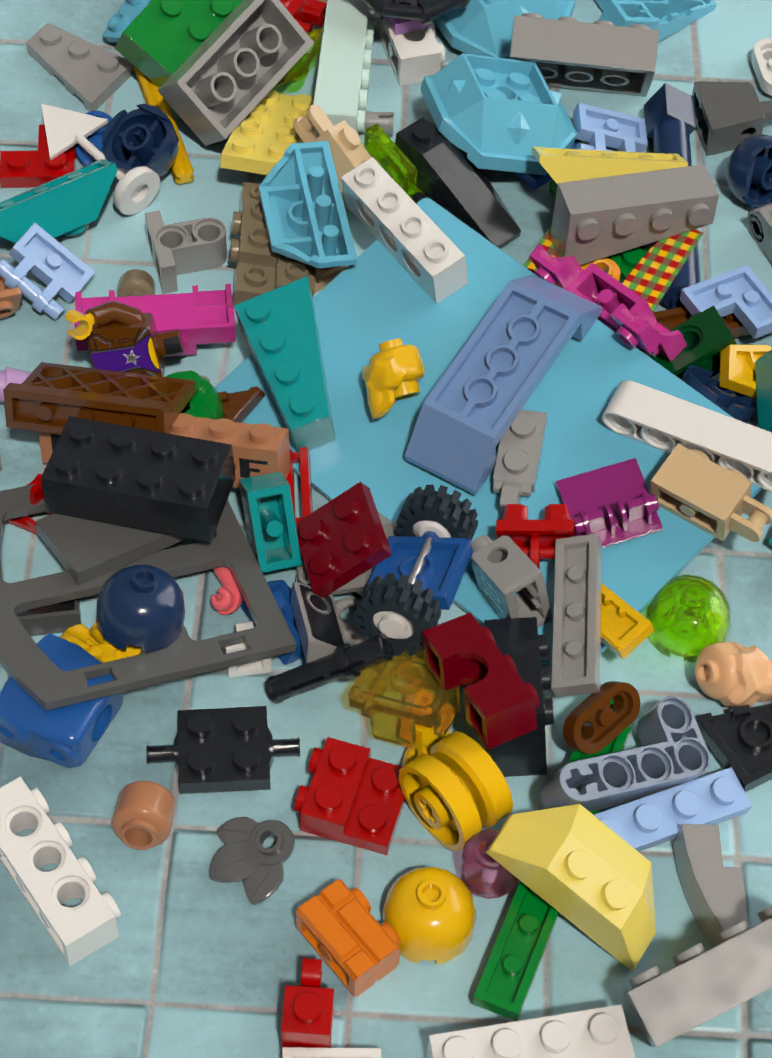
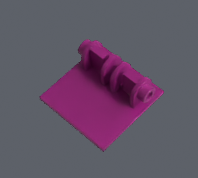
[556,458,663,548]

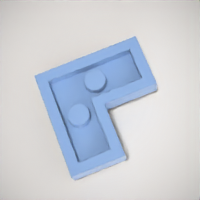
[680,264,772,339]

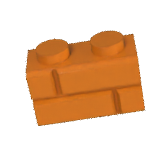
[296,879,401,997]

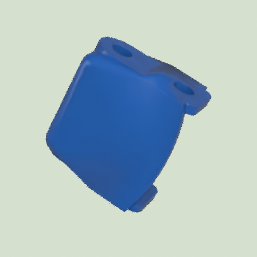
[0,633,124,768]

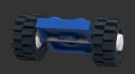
[354,484,478,656]

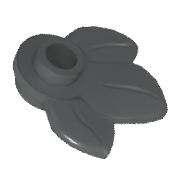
[209,817,295,905]

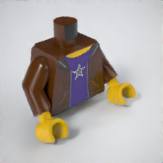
[65,301,184,394]

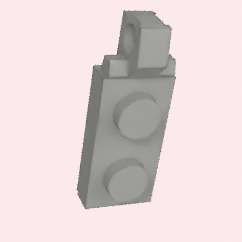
[493,410,548,516]

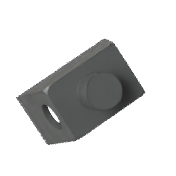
[692,81,772,156]

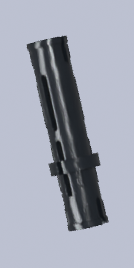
[265,633,394,704]

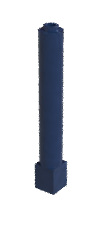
[644,83,701,309]

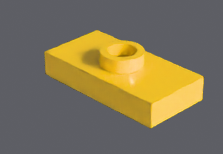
[600,583,655,659]

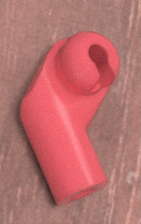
[211,567,244,615]

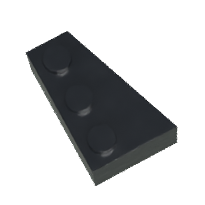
[484,617,554,777]

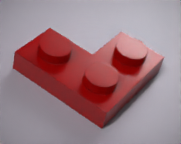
[0,124,76,188]

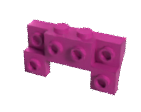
[529,244,687,362]
[74,284,236,356]

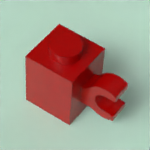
[281,958,334,1048]

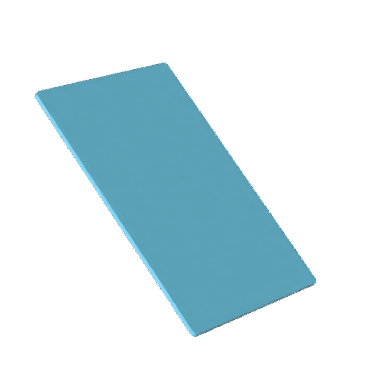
[215,198,762,682]

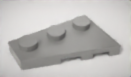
[26,23,134,112]

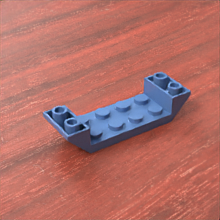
[405,275,602,495]

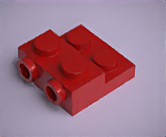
[294,737,406,855]

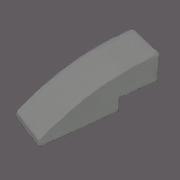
[673,824,749,947]

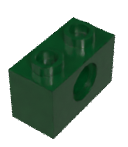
[649,305,737,379]

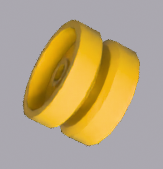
[399,731,513,852]

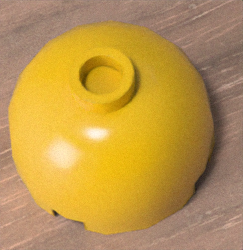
[382,867,476,964]

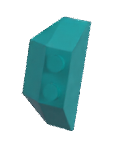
[0,159,118,243]

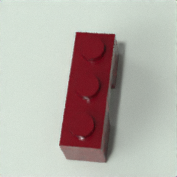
[422,612,540,749]

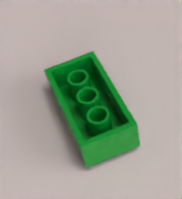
[115,0,243,88]

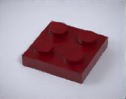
[296,482,392,598]

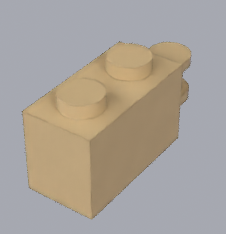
[293,105,381,212]
[650,443,772,542]

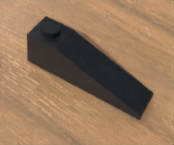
[391,117,521,249]

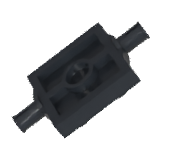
[147,706,300,794]

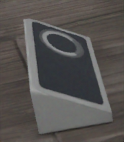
[291,582,347,663]

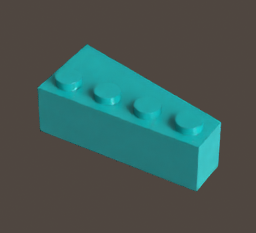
[234,276,336,452]

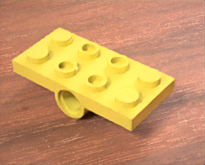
[220,89,314,175]

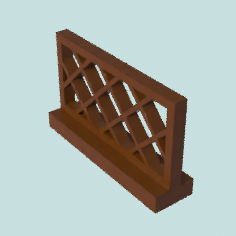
[3,362,196,434]

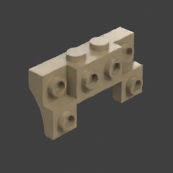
[229,182,316,306]

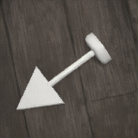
[41,103,160,215]

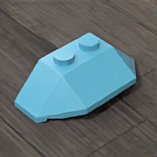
[259,141,358,268]

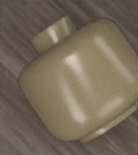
[117,269,155,297]

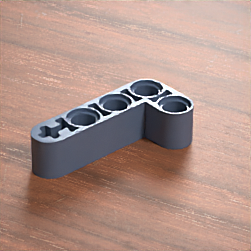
[540,696,711,812]

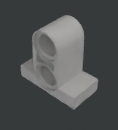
[145,210,227,294]

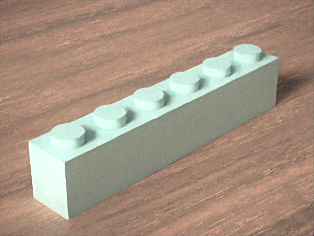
[313,0,376,136]

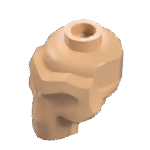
[695,642,772,707]

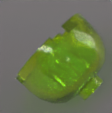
[645,574,731,662]

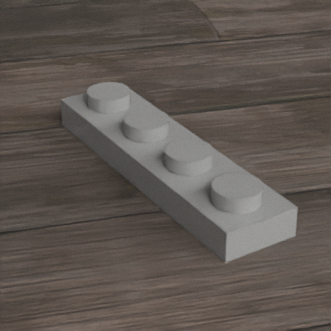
[551,533,602,697]

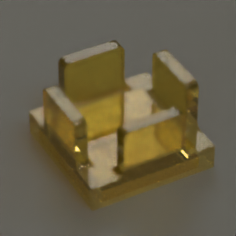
[348,649,460,748]

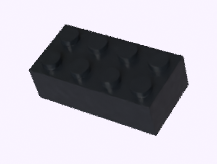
[40,416,236,542]

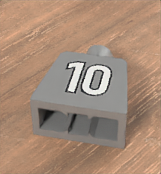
[470,535,553,628]

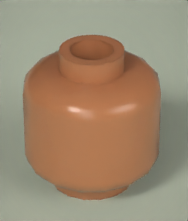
[111,781,176,850]

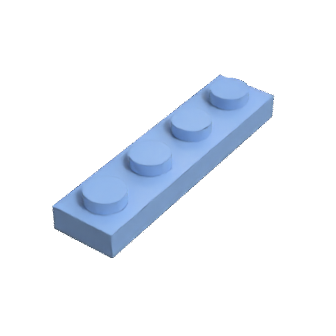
[594,767,752,852]

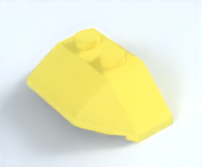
[532,146,688,185]
[486,804,657,971]

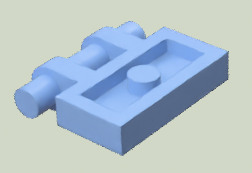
[573,103,648,152]
[0,223,95,320]

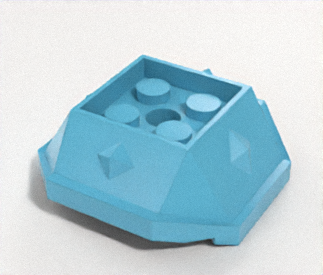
[432,0,576,59]
[420,53,578,175]

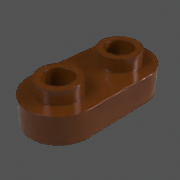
[563,681,640,754]

